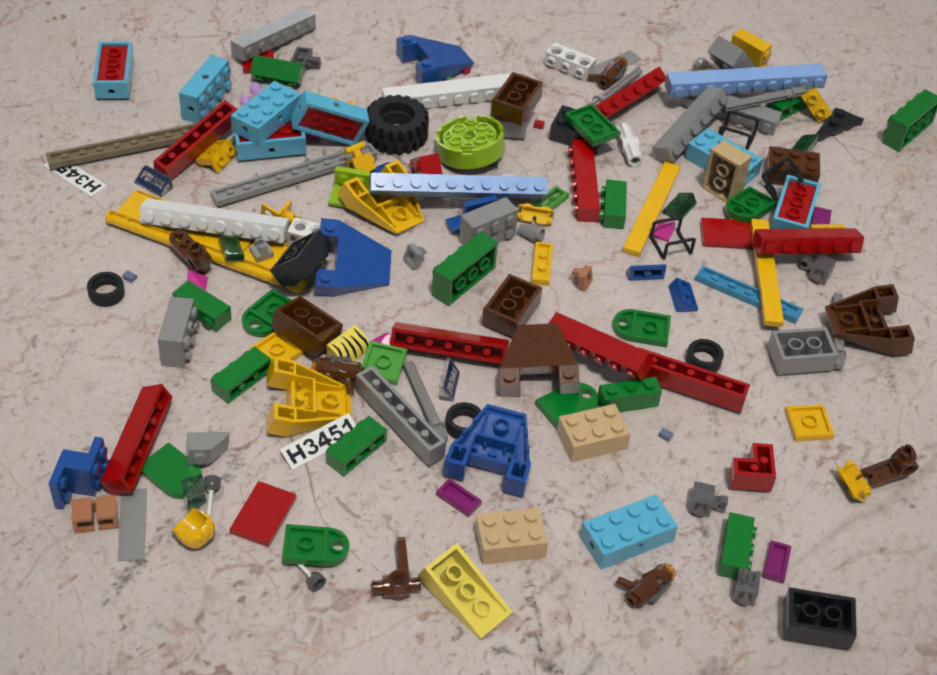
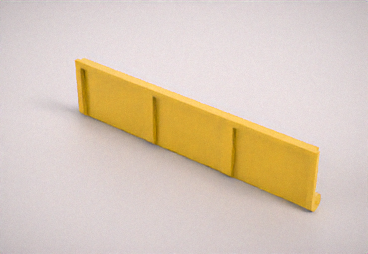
[105,189,323,294]

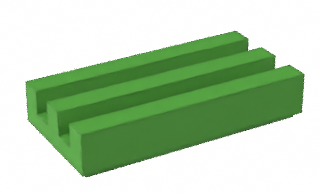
[534,186,569,210]

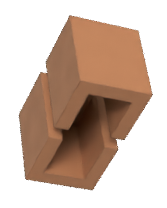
[71,495,119,534]

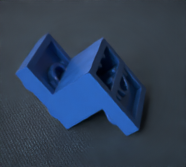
[48,437,110,510]

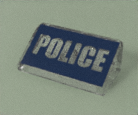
[134,165,173,197]
[439,358,460,402]

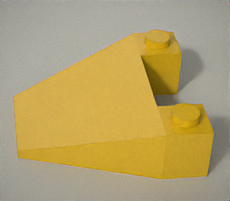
[338,160,424,235]
[267,356,351,437]

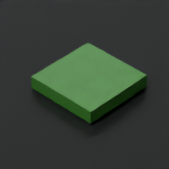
[362,341,408,385]

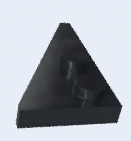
[812,107,864,143]

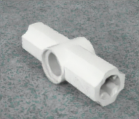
[616,123,643,167]

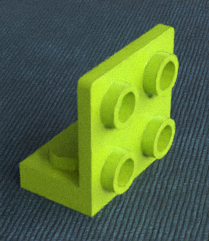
[328,166,371,208]

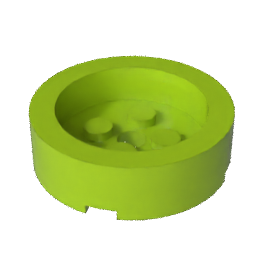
[436,115,505,169]

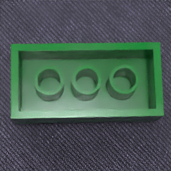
[882,89,937,152]
[432,232,498,307]

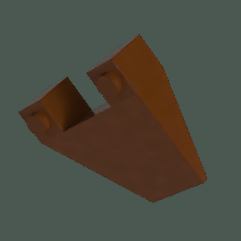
[825,284,915,356]
[499,323,580,397]

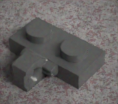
[290,47,321,72]

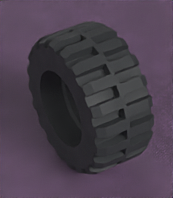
[365,94,429,155]

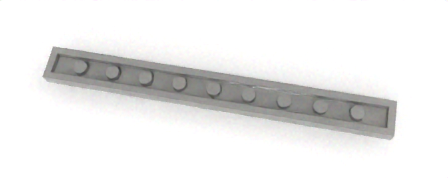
[210,143,378,207]

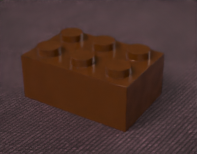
[491,72,543,126]
[765,146,820,186]
[482,274,542,337]
[271,296,343,357]

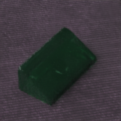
[792,134,819,152]
[662,192,697,221]
[181,474,206,512]

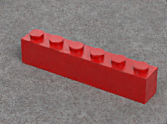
[595,66,666,118]
[153,100,238,182]
[568,139,600,222]
[752,228,864,255]
[549,312,654,381]
[390,322,509,364]
[638,347,750,413]
[100,384,172,495]

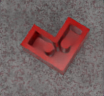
[409,153,443,175]
[729,443,776,492]

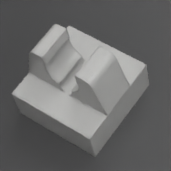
[249,237,274,263]
[403,243,427,269]

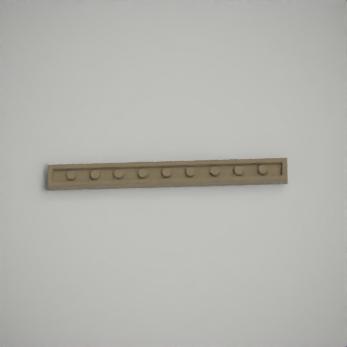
[46,123,197,169]

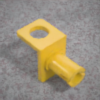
[260,200,302,224]

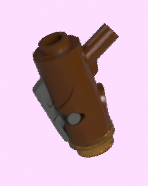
[588,56,628,89]
[311,356,365,395]
[616,563,676,608]

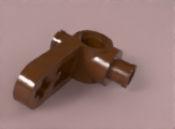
[169,230,213,274]
[857,444,919,489]
[371,537,421,601]

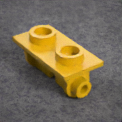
[801,87,833,123]
[517,203,554,226]
[836,460,872,503]

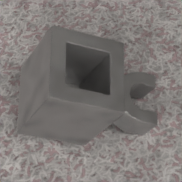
[799,254,837,286]
[688,481,728,517]
[732,567,761,606]

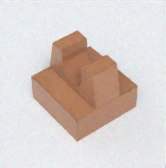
[572,265,593,291]

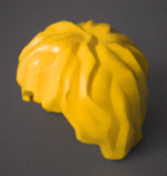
[171,508,215,549]

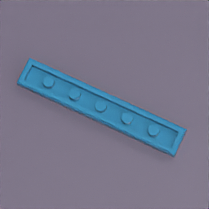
[694,265,804,324]

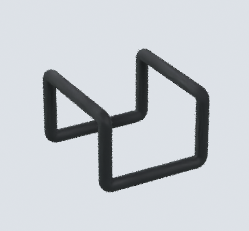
[718,110,759,150]
[762,157,804,201]
[650,216,696,259]

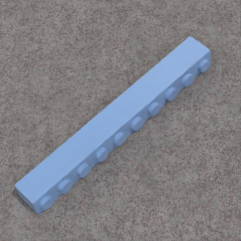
[665,63,828,98]
[369,173,548,199]

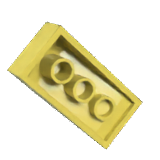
[418,543,512,639]

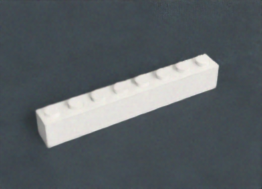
[382,73,510,109]
[140,198,289,243]

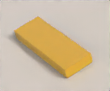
[531,242,553,286]

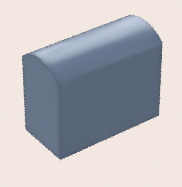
[122,270,137,283]
[658,428,674,442]

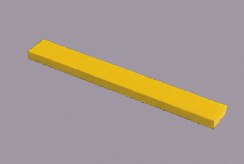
[622,162,681,257]
[750,219,784,327]

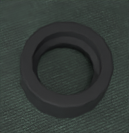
[87,271,125,307]
[685,339,724,373]
[445,402,481,439]

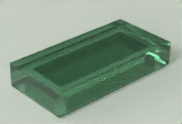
[218,236,245,261]

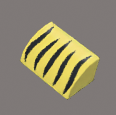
[327,325,369,362]

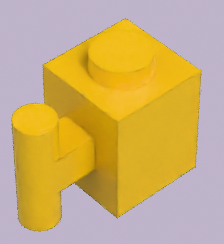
[344,141,376,171]

